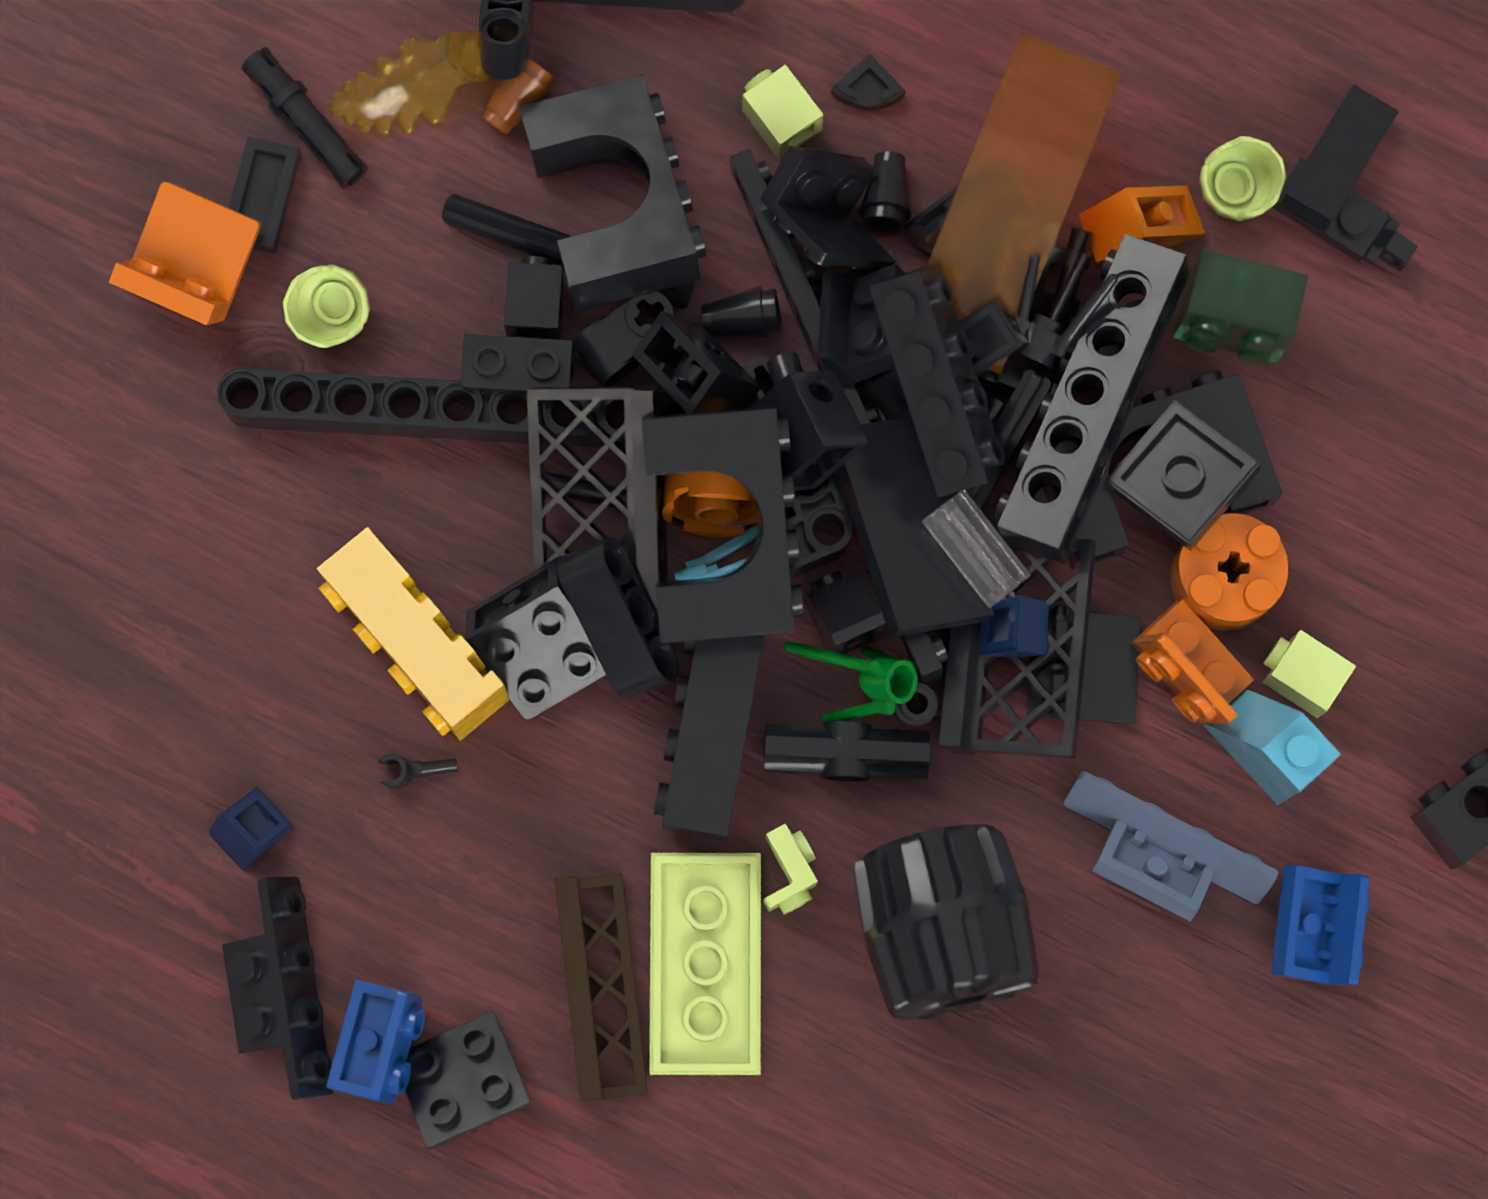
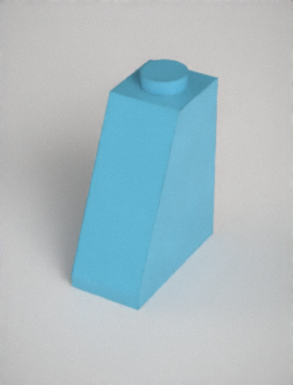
[1204,688,1341,806]

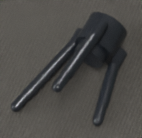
[1014,252,1118,368]

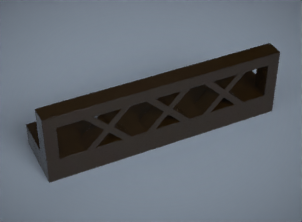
[554,873,648,1102]

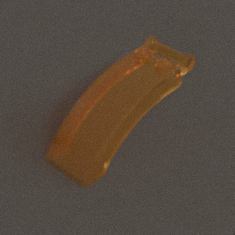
[927,33,1121,374]

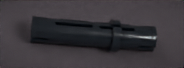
[241,47,368,189]

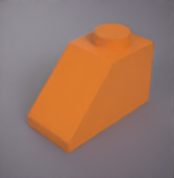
[1079,185,1206,264]

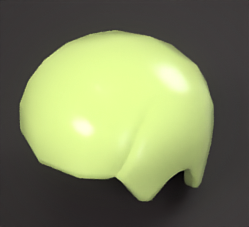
[1199,136,1287,221]
[282,264,370,348]

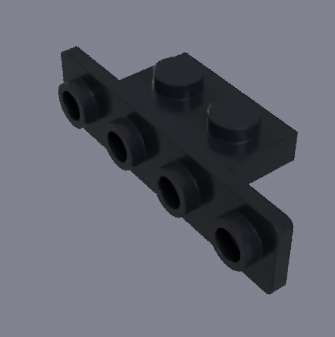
[222,876,333,1100]

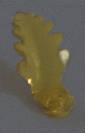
[328,30,494,135]

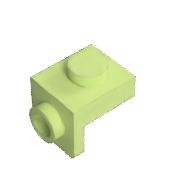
[763,823,818,915]

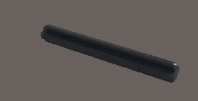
[442,194,695,308]

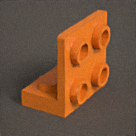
[108,182,261,325]
[1130,599,1254,724]

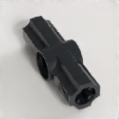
[763,721,930,782]

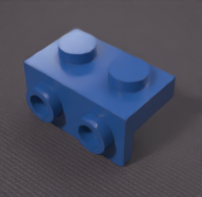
[1271,865,1370,985]
[326,979,425,1105]

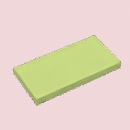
[650,853,761,1075]

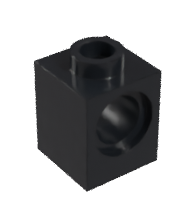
[504,256,564,340]

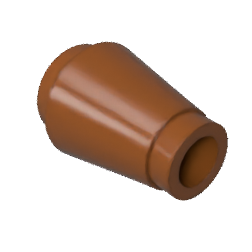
[481,59,554,136]

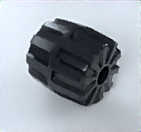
[854,824,1039,1020]

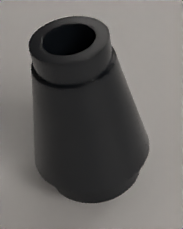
[858,151,911,235]
[701,285,782,338]

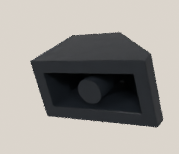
[805,571,886,655]

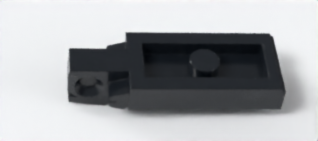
[1272,158,1418,271]

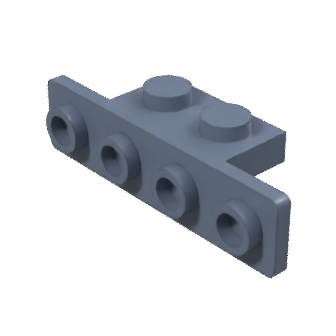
[1063,771,1278,922]

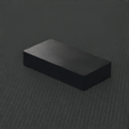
[229,137,302,254]

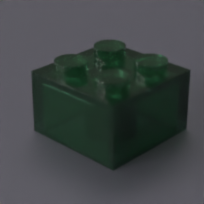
[1173,249,1309,366]

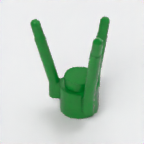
[784,641,917,723]

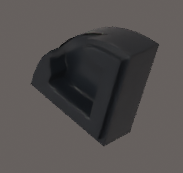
[831,54,906,110]

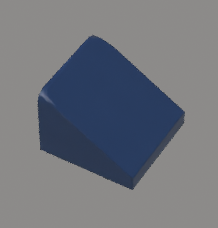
[980,595,1048,657]
[209,787,294,871]

